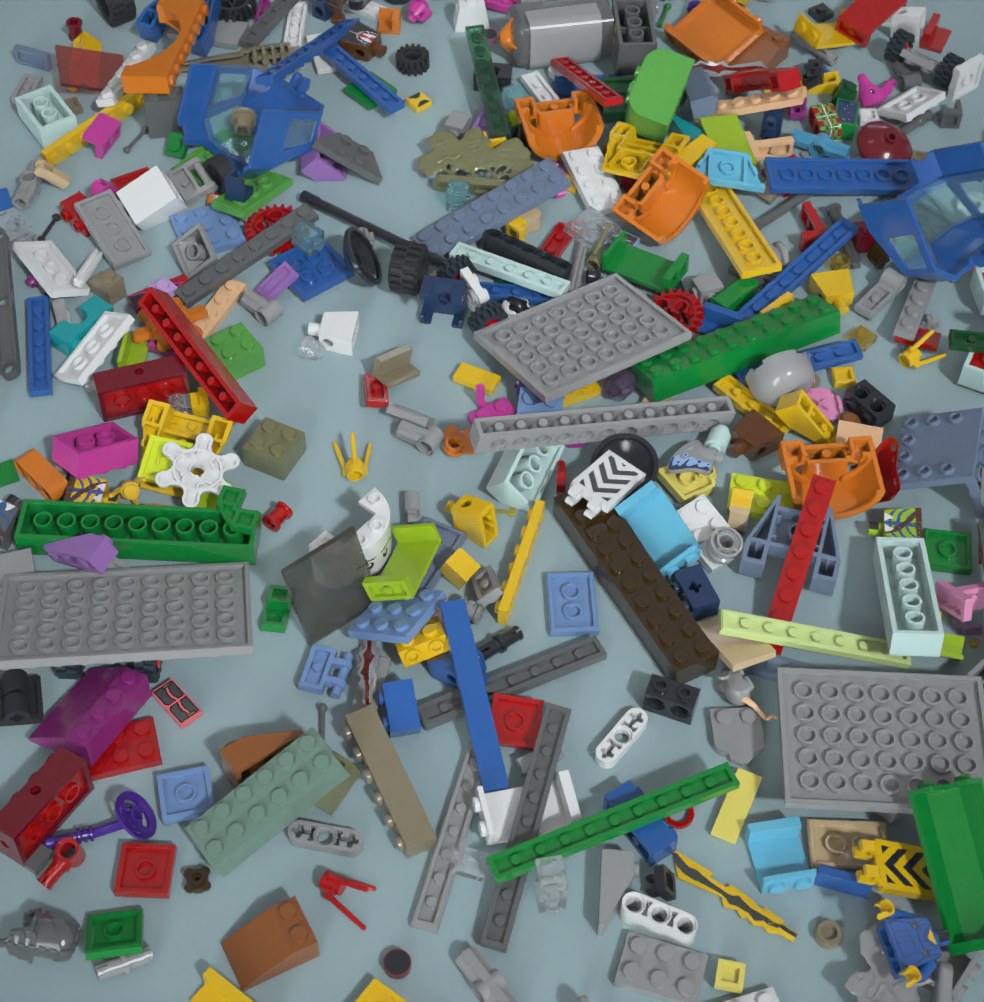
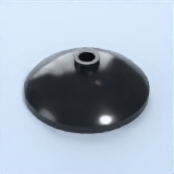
[343,227,382,286]
[590,433,659,500]

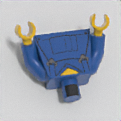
[874,899,950,988]

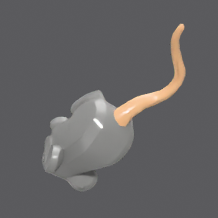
[717,666,777,721]

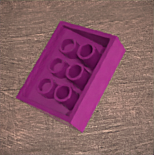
[28,667,152,766]

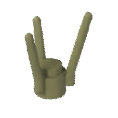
[586,223,631,271]

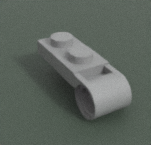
[854,267,908,320]

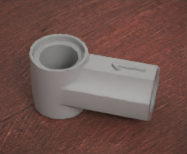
[240,289,283,326]
[396,420,445,456]

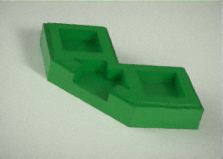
[216,485,261,536]

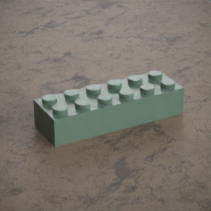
[185,727,350,877]

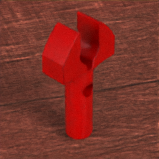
[556,460,566,493]

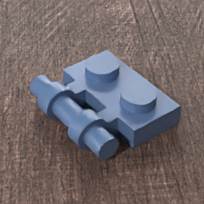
[298,644,354,699]

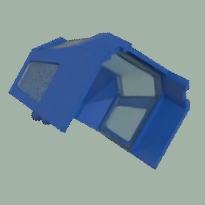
[177,63,325,179]
[856,141,984,283]

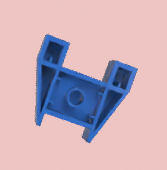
[135,0,221,57]

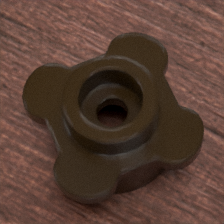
[183,866,211,894]

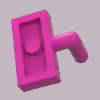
[468,384,517,425]

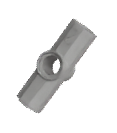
[12,157,48,210]
[456,946,517,1002]

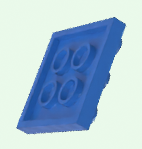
[268,235,355,302]

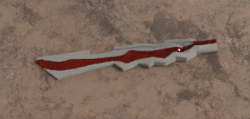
[692,60,768,77]
[357,640,380,705]

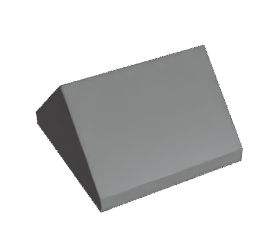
[172,222,218,280]

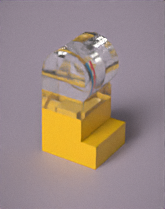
[167,387,211,417]

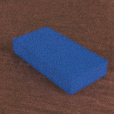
[814,865,872,899]

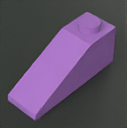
[43,533,118,574]

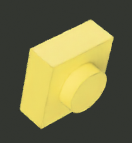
[714,958,746,994]

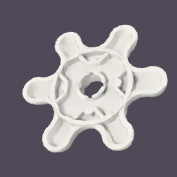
[155,433,240,507]

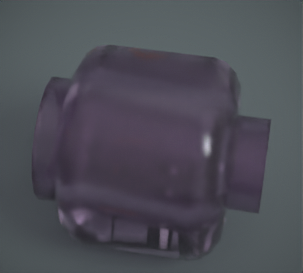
[603,370,636,402]

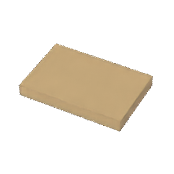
[698,610,776,672]
[806,819,888,873]

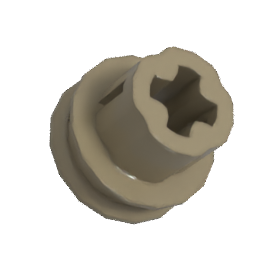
[231,107,257,136]

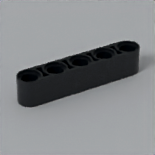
[482,229,572,281]

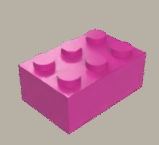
[53,421,138,479]

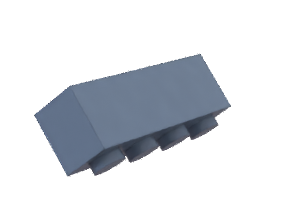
[685,66,719,119]

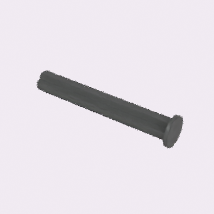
[825,203,861,269]

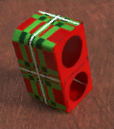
[808,103,842,141]

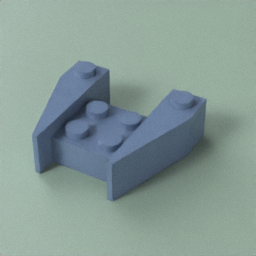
[738,494,841,596]

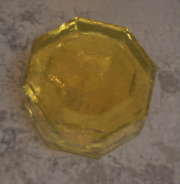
[830,254,851,271]

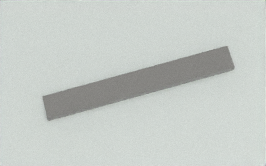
[411,740,481,934]

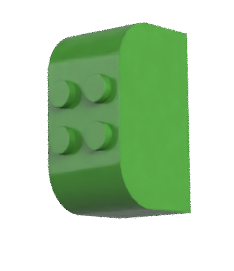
[625,49,695,143]

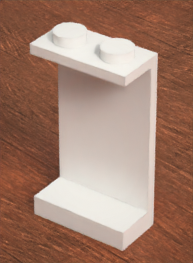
[472,770,582,846]

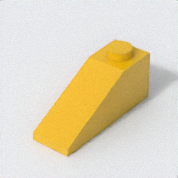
[775,389,837,444]

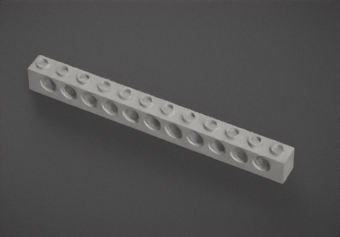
[469,396,736,453]

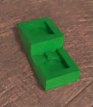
[261,584,294,633]

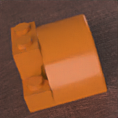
[514,90,604,161]
[611,146,710,245]
[778,436,885,520]

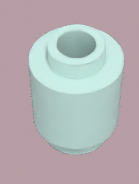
[704,424,731,454]

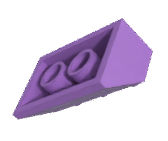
[301,121,347,182]

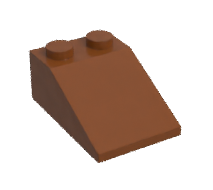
[726,24,791,71]
[220,730,304,789]
[221,896,320,992]

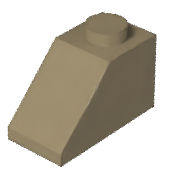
[86,268,127,306]

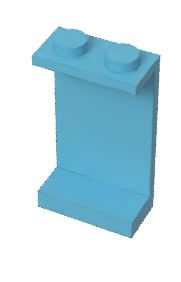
[614,480,704,579]

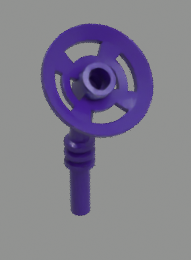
[45,791,157,848]

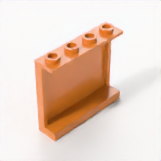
[662,0,764,73]

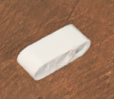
[620,891,698,947]

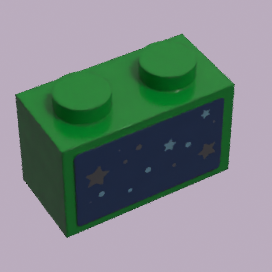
[833,98,860,141]

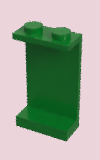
[601,230,689,294]

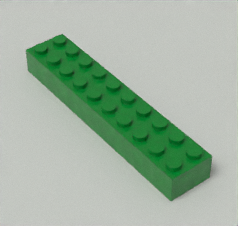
[631,294,841,402]
[14,499,262,565]

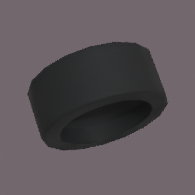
[204,153,234,194]

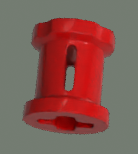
[262,501,293,532]

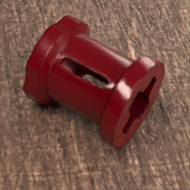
[66,17,83,42]

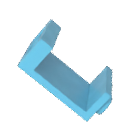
[744,816,817,894]

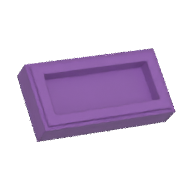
[255,261,299,301]

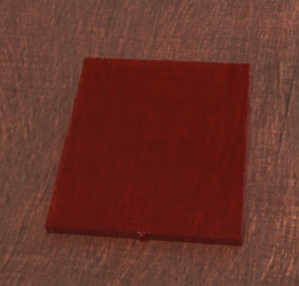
[55,45,127,95]

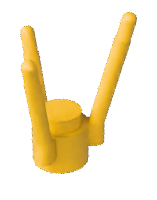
[898,329,947,369]
[332,432,372,481]
[108,477,147,505]

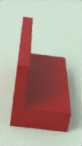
[920,13,952,54]

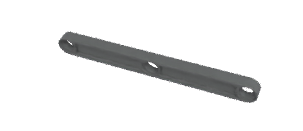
[0,227,21,381]

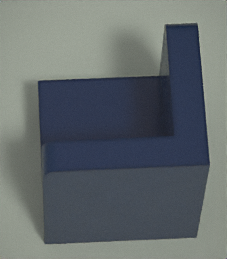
[224,169,254,203]

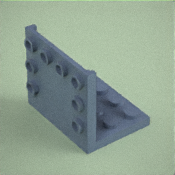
[894,407,984,519]

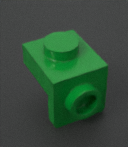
[164,131,193,160]

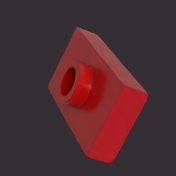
[363,373,389,408]

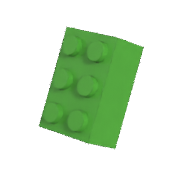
[204,322,266,380]

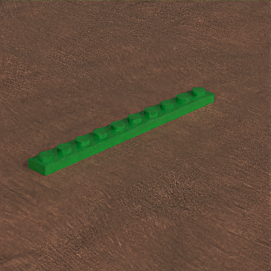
[486,762,740,885]

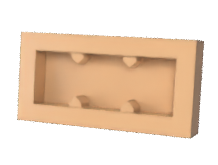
[744,131,794,171]

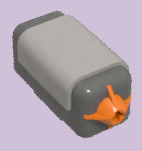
[498,0,614,69]

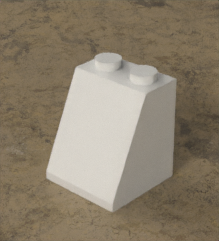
[116,165,189,231]

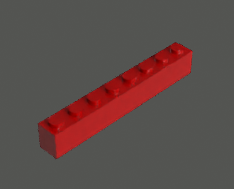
[138,287,258,425]

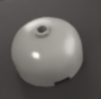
[745,350,814,407]

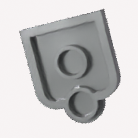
[708,707,765,766]

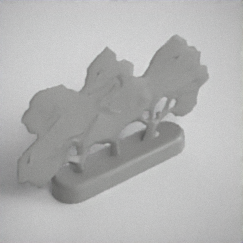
[843,925,953,1002]

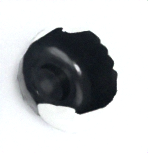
[502,296,530,317]

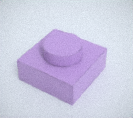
[148,276,178,297]

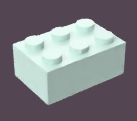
[15,85,78,148]

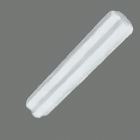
[72,249,103,288]

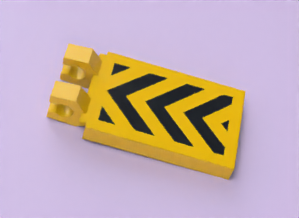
[852,838,936,902]

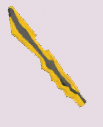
[673,851,798,943]

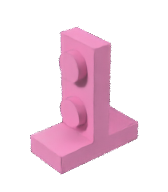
[935,580,984,622]

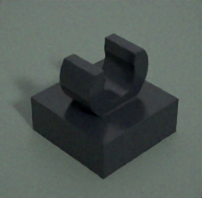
[645,864,676,902]

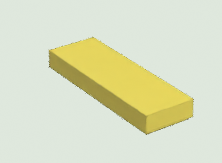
[711,768,763,845]

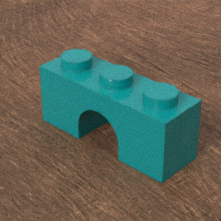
[49,295,114,357]

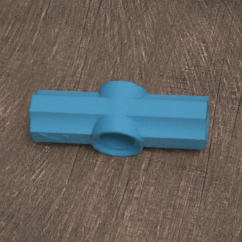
[792,128,851,158]

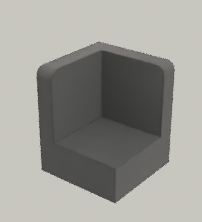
[937,100,963,129]

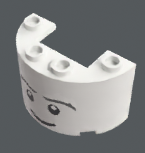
[309,487,392,588]

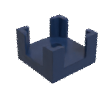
[419,275,467,329]

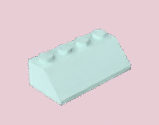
[486,445,565,512]

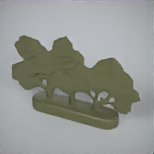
[417,127,534,196]

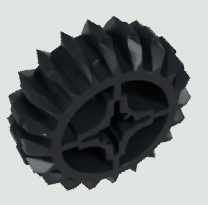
[218,0,258,23]

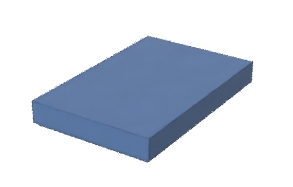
[546,571,599,637]

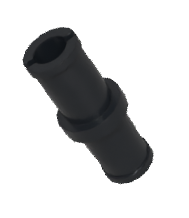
[478,625,524,662]

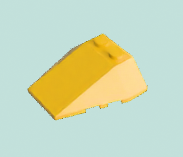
[602,121,690,179]
[140,399,234,499]

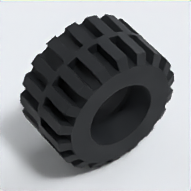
[96,0,136,27]
[388,239,429,296]

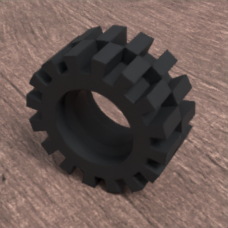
[396,43,429,77]

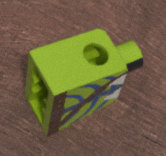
[867,508,923,538]

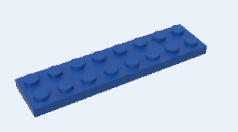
[763,157,917,195]

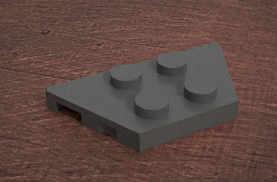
[312,132,383,186]

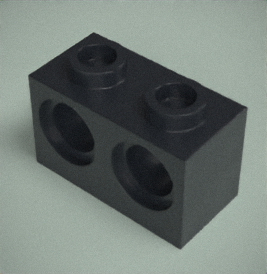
[843,379,896,427]
[642,673,701,725]

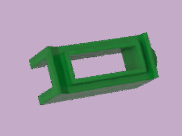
[710,278,759,312]

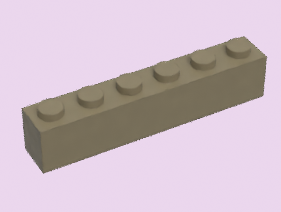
[342,704,437,859]

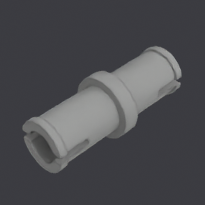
[94,945,154,982]

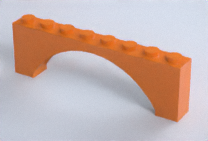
[120,0,209,94]

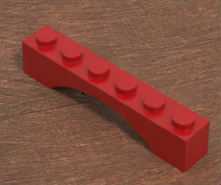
[722,67,801,94]

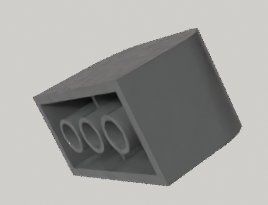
[611,0,657,74]

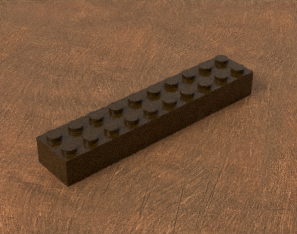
[553,491,719,684]

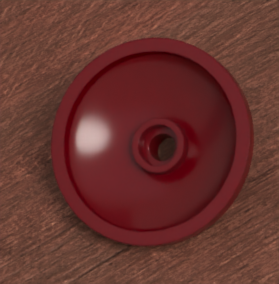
[856,121,912,159]

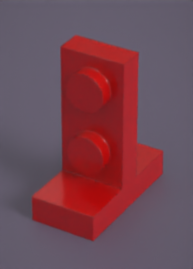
[798,201,830,253]

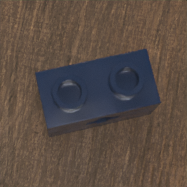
[670,564,720,621]

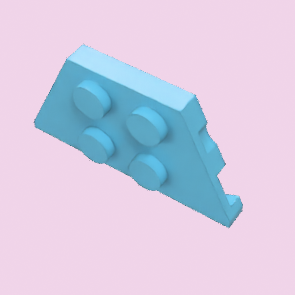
[695,147,765,193]

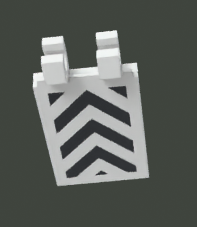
[564,450,646,519]

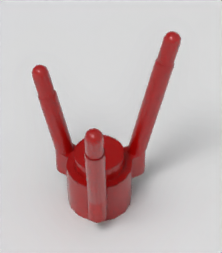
[318,869,376,931]

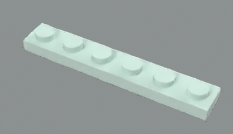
[449,242,571,298]

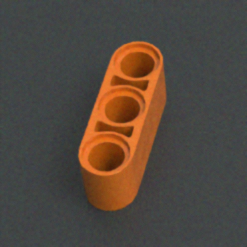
[13,448,69,501]

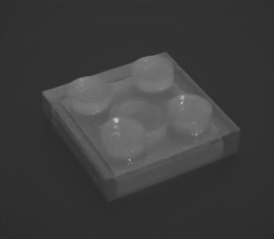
[563,206,621,251]

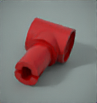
[37,837,86,890]

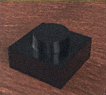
[808,3,834,24]

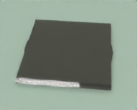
[281,526,373,647]

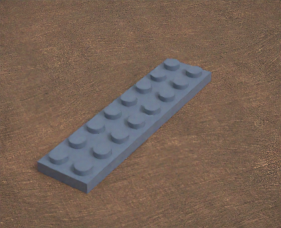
[412,157,571,266]

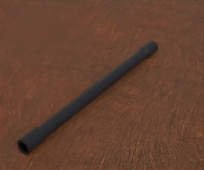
[299,190,450,268]

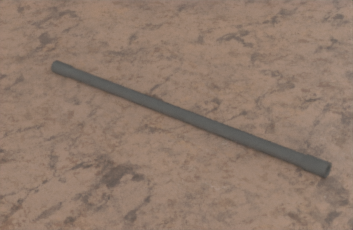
[754,109,933,230]

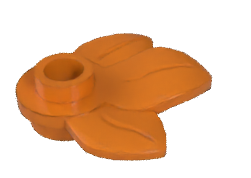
[443,424,477,457]

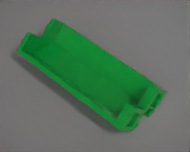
[908,774,984,956]

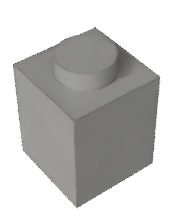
[444,110,471,140]

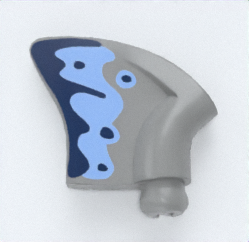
[667,440,724,475]

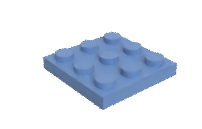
[169,205,246,254]
[347,589,447,644]

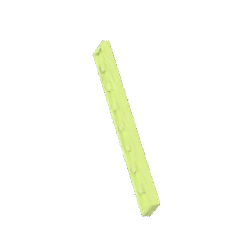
[719,609,911,669]

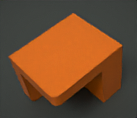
[378,7,401,35]

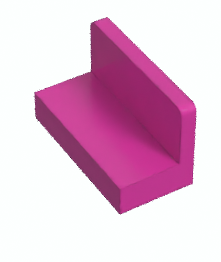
[82,113,121,159]

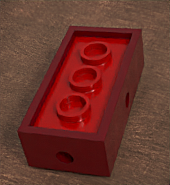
[92,355,191,422]
[0,746,94,867]

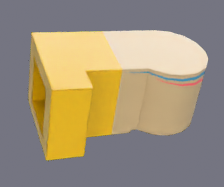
[505,208,542,242]
[728,486,754,532]

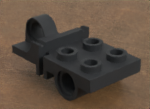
[0,669,44,727]

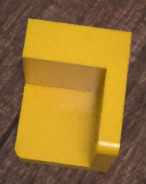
[439,548,481,590]

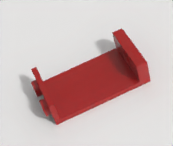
[835,0,907,48]

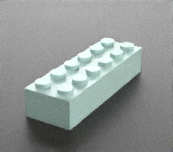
[873,537,944,657]

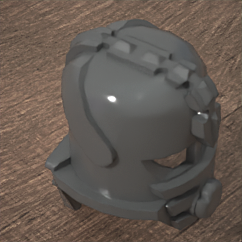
[0,908,82,964]

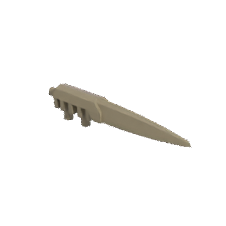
[181,42,300,71]

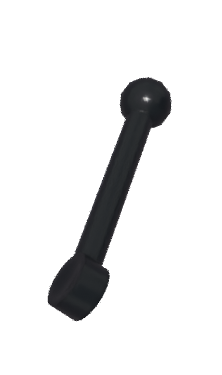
[37,213,61,241]

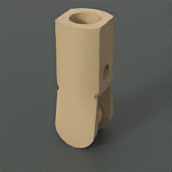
[34,159,70,190]

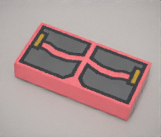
[151,679,202,729]

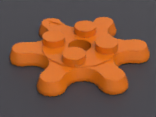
[132,297,208,352]

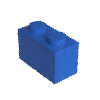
[378,678,421,738]

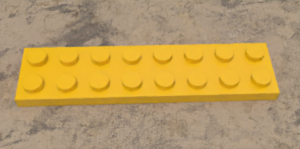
[698,185,782,279]

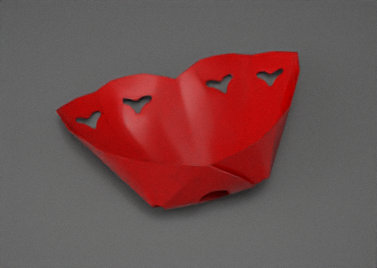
[875,437,901,504]

